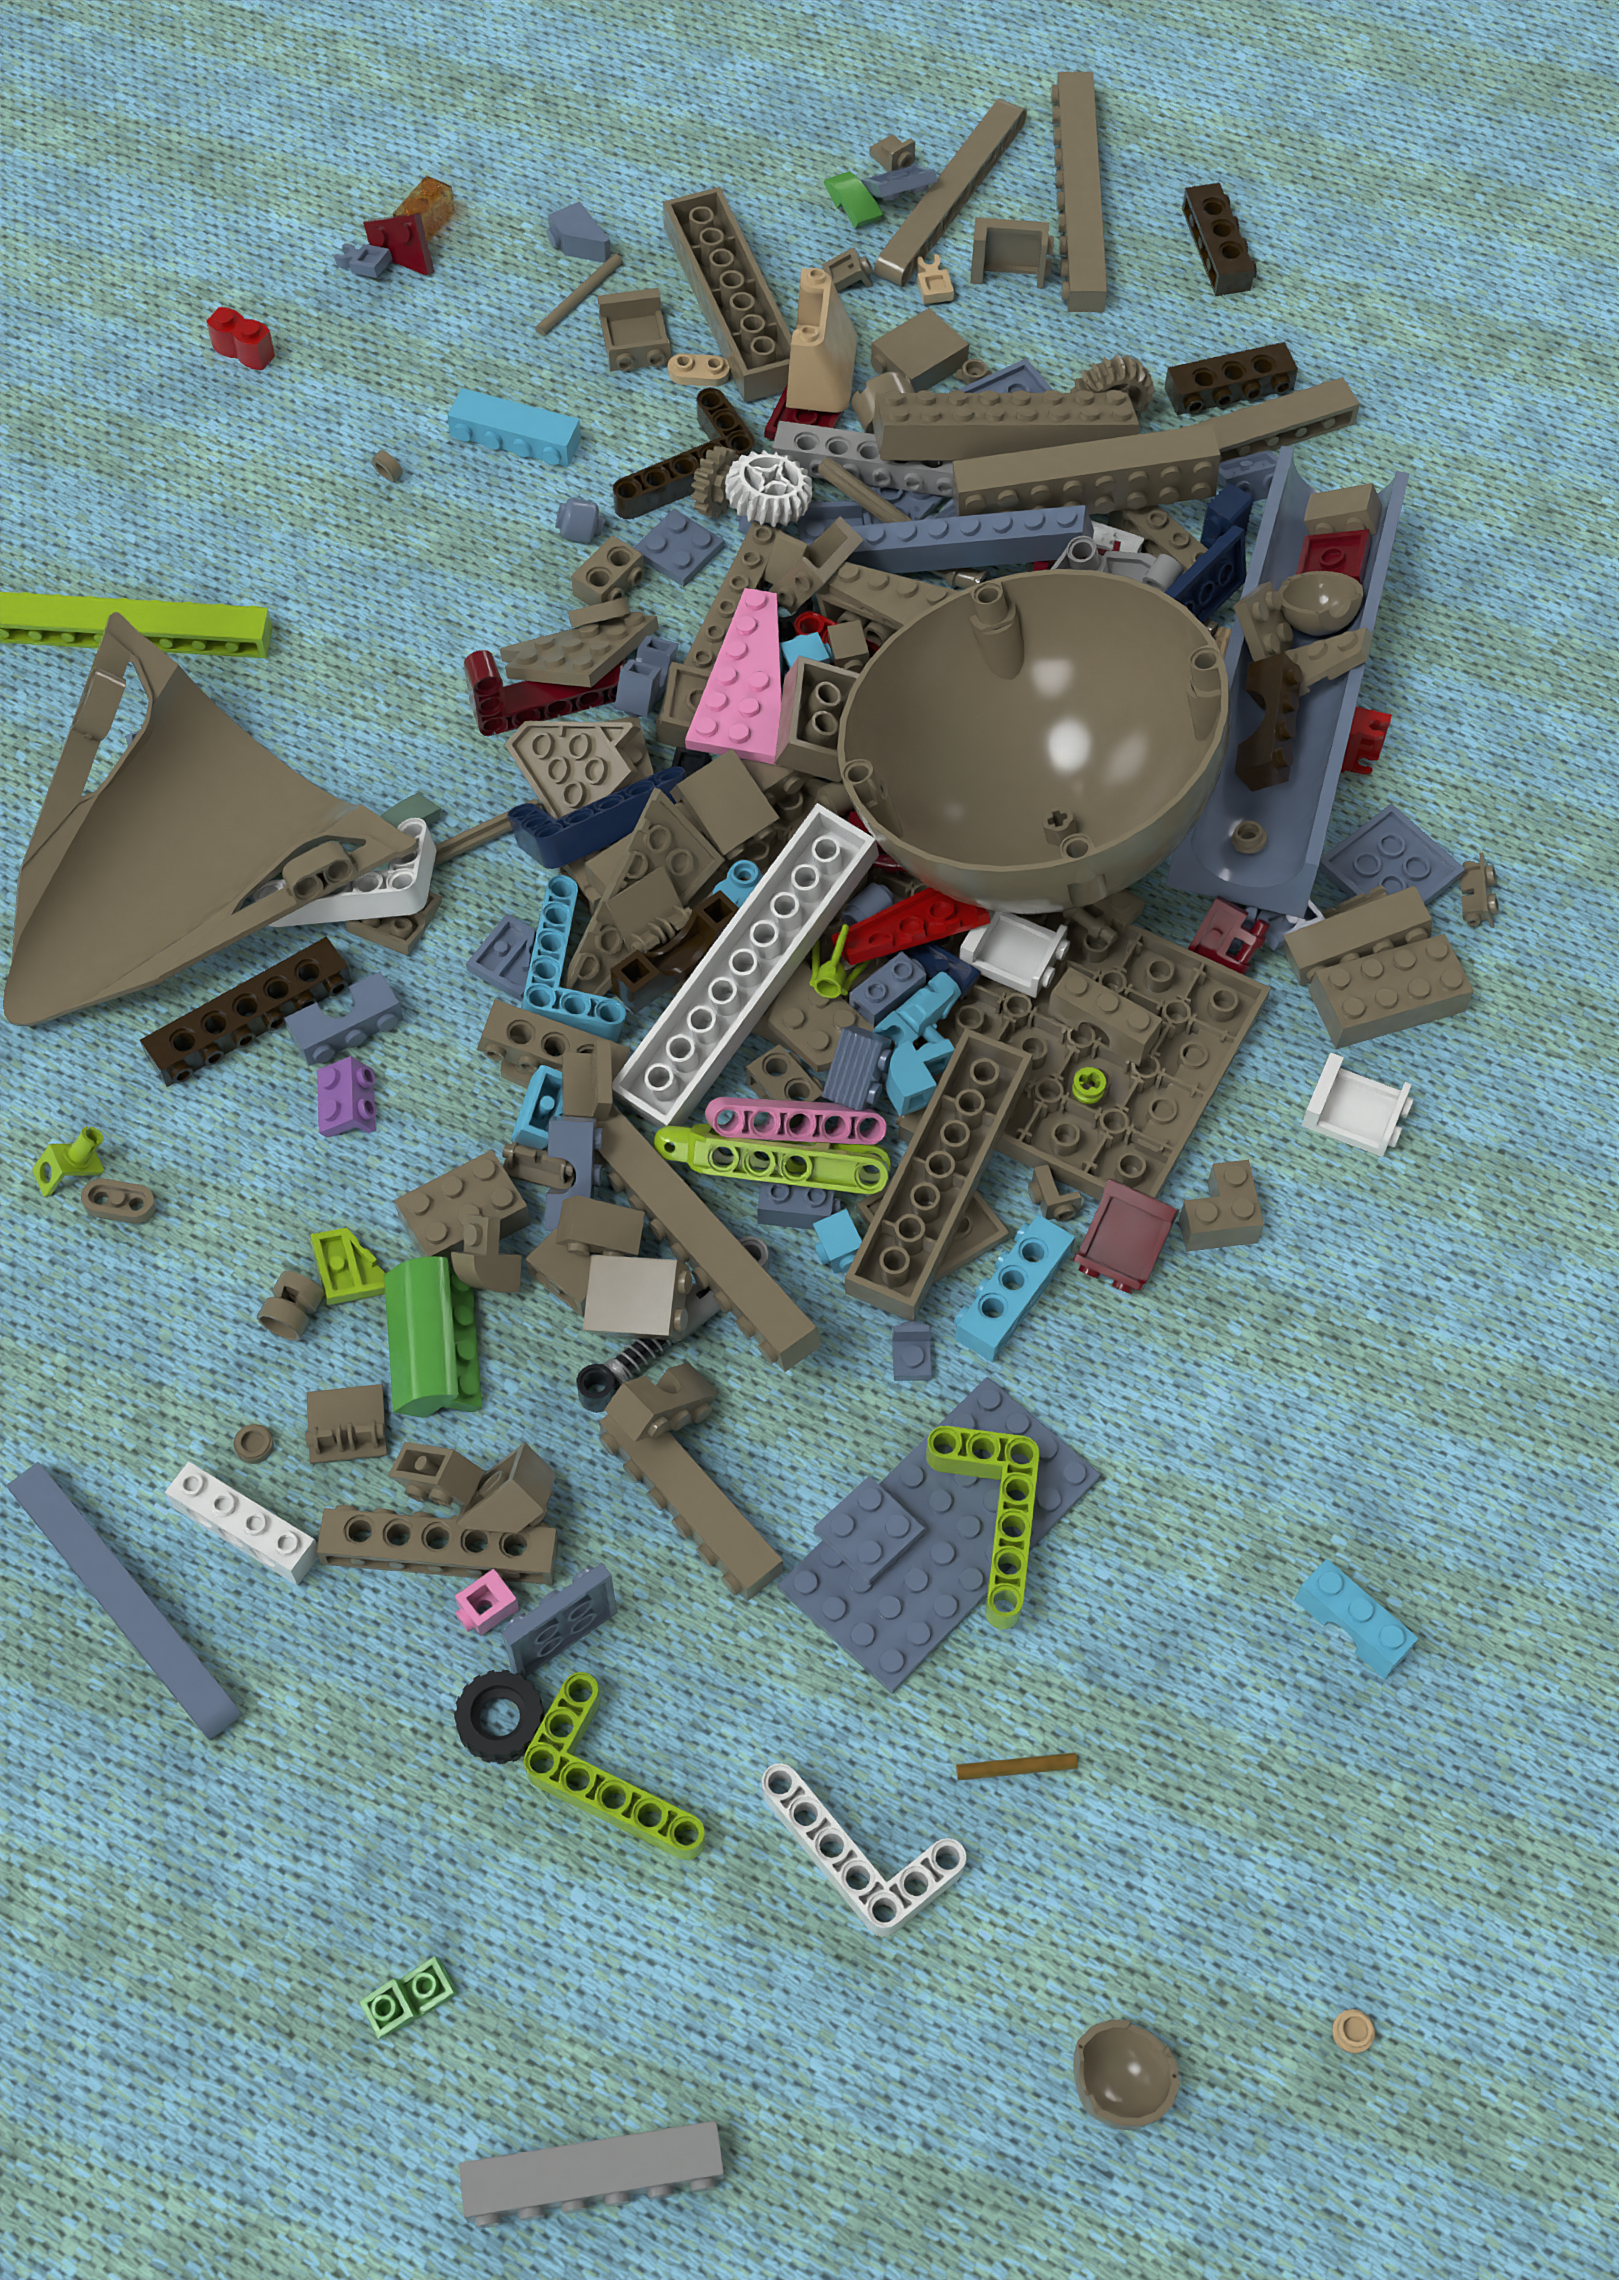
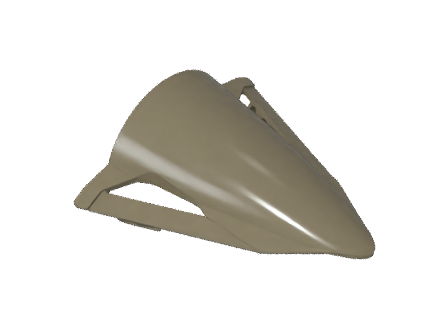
[3,612,419,1026]

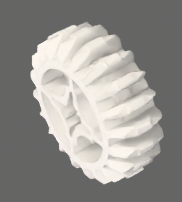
[725,450,813,527]

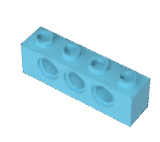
[954,1214,1075,1363]

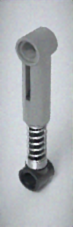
[576,1236,769,1413]

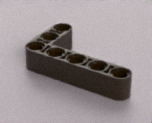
[613,387,755,520]

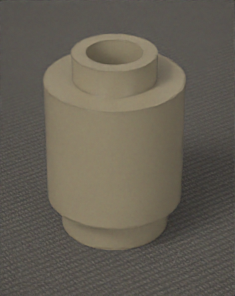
[815,779,854,817]

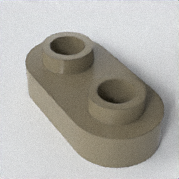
[81,1178,156,1224]

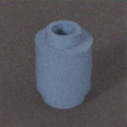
[842,883,894,927]

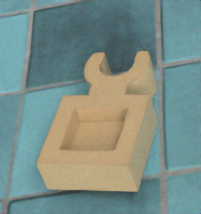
[917,254,954,304]

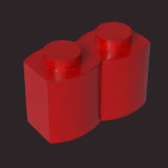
[206,307,275,370]

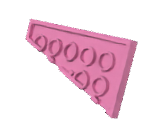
[685,588,782,766]

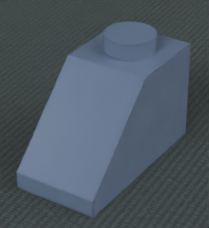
[547,201,611,263]

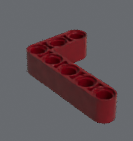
[464,650,626,736]

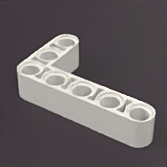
[253,818,436,927]
[762,1763,966,1937]

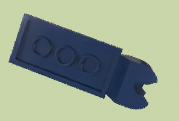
[1164,525,1247,624]

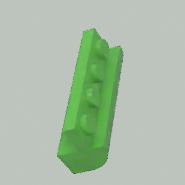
[384,1256,482,1418]

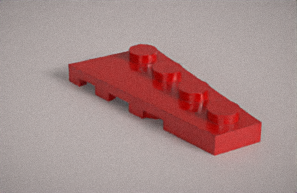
[831,887,991,965]

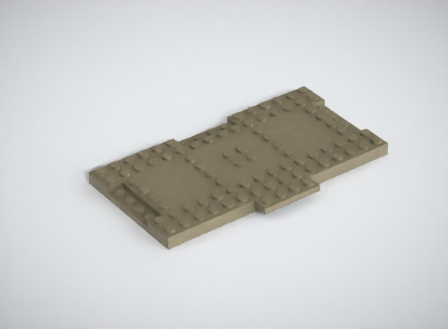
[652,777,1271,1201]

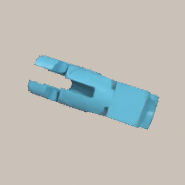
[872,972,961,1053]

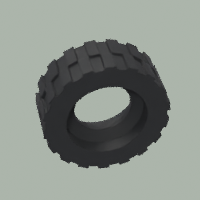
[454,1670,545,1764]

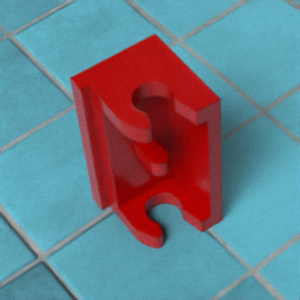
[1341,707,1392,775]

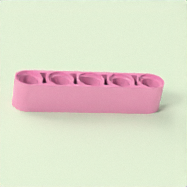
[705,1097,887,1145]

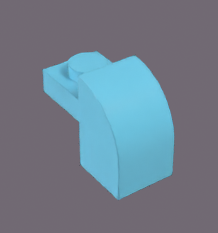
[886,1039,955,1117]

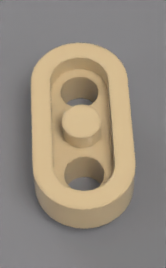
[668,353,730,387]

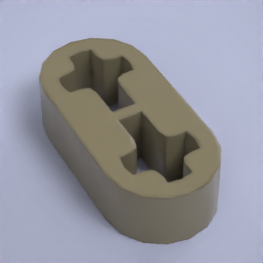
[568,597,631,628]

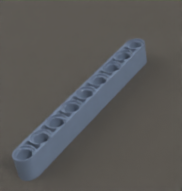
[6,1462,242,1741]

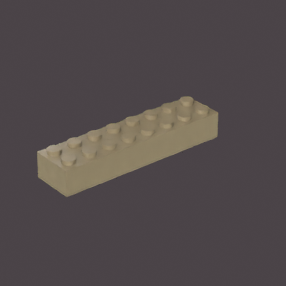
[663,187,792,402]
[873,390,1140,461]
[952,424,1220,517]
[845,1028,1033,1321]

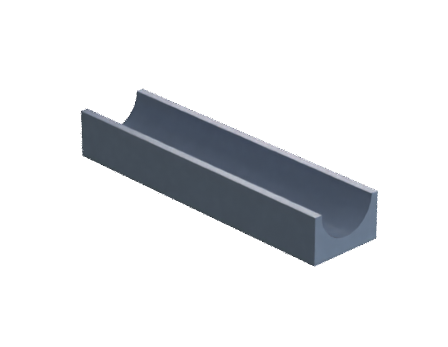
[1166,446,1409,919]

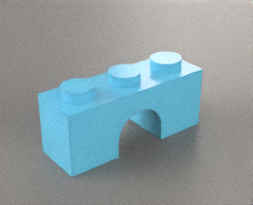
[1294,1558,1419,1679]

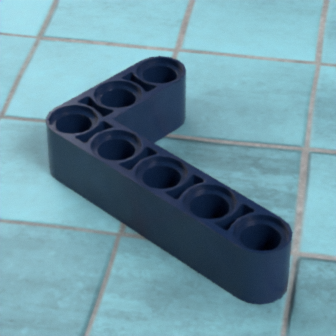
[507,767,687,869]

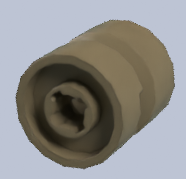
[257,1271,325,1341]

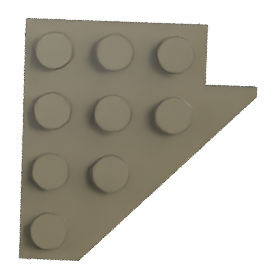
[499,612,659,687]
[504,721,642,820]

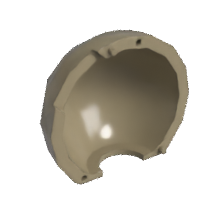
[1277,571,1364,637]
[1073,2019,1180,2131]

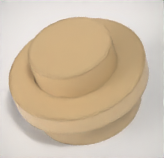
[1332,2009,1375,2054]

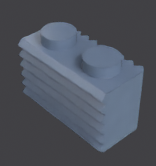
[822,1025,893,1111]

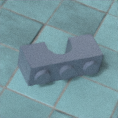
[614,635,679,717]
[284,972,404,1067]
[545,1116,603,1231]

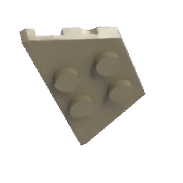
[768,962,892,1073]

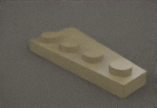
[828,562,960,630]

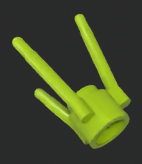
[809,924,870,998]

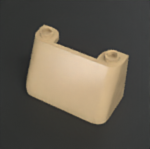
[786,268,857,412]

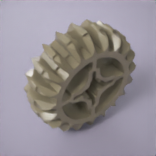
[1070,354,1155,420]

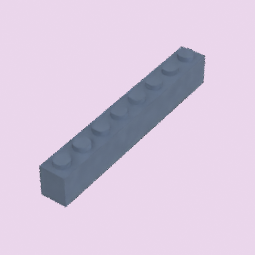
[836,505,1094,574]

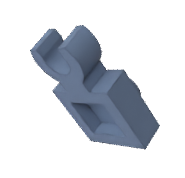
[334,244,392,278]

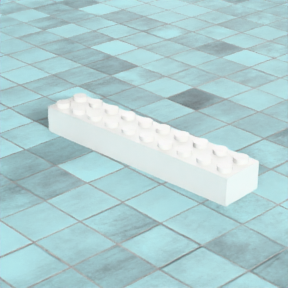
[612,803,879,1129]

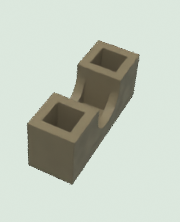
[1048,967,1163,1066]
[604,1362,719,1442]

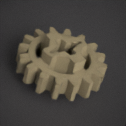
[691,446,740,518]

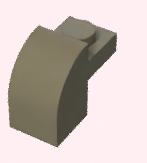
[451,1214,522,1293]

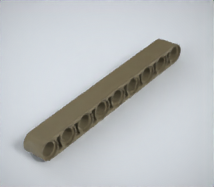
[874,98,1027,287]

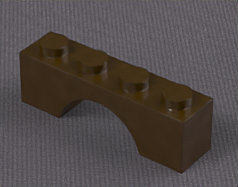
[1234,652,1303,792]
[610,890,739,1014]

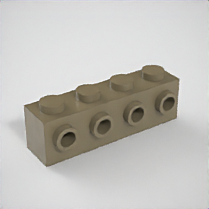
[1283,885,1432,986]

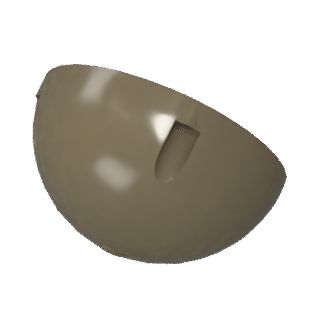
[837,569,1230,914]

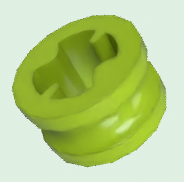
[1072,1067,1106,1104]

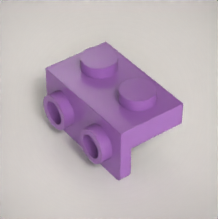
[317,1056,376,1137]

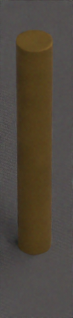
[956,1752,1078,1781]

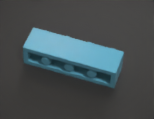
[447,388,581,467]

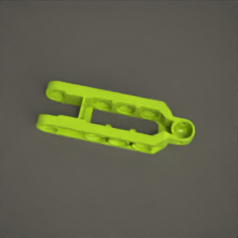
[653,1124,892,1194]

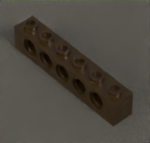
[140,936,352,1087]

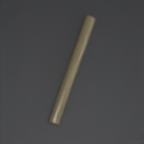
[535,254,623,336]

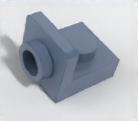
[892,1321,932,1381]

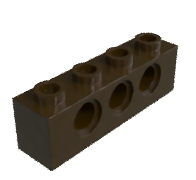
[1182,182,1257,297]
[1164,342,1298,415]

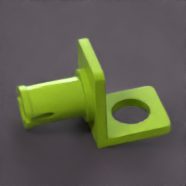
[32,1126,104,1197]

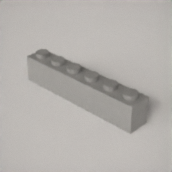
[459,2120,724,2228]

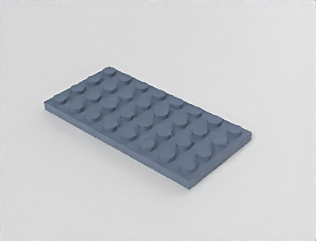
[778,1377,1101,1694]

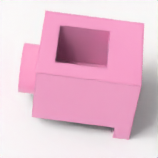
[455,1568,520,1636]

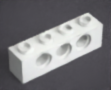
[165,1461,318,1586]

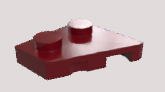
[363,212,435,275]

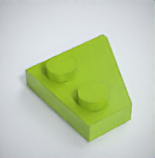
[310,1227,386,1305]

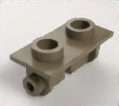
[1460,852,1499,928]
[502,1142,576,1189]

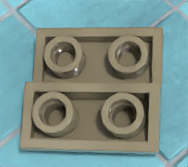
[346,892,442,956]

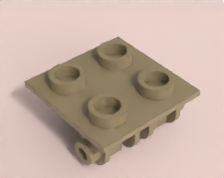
[605,865,692,954]
[306,1384,387,1464]

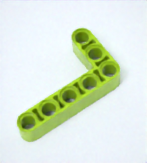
[926,1426,1039,1630]
[523,1672,705,1860]

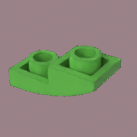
[823,171,883,229]
[359,1956,459,2039]

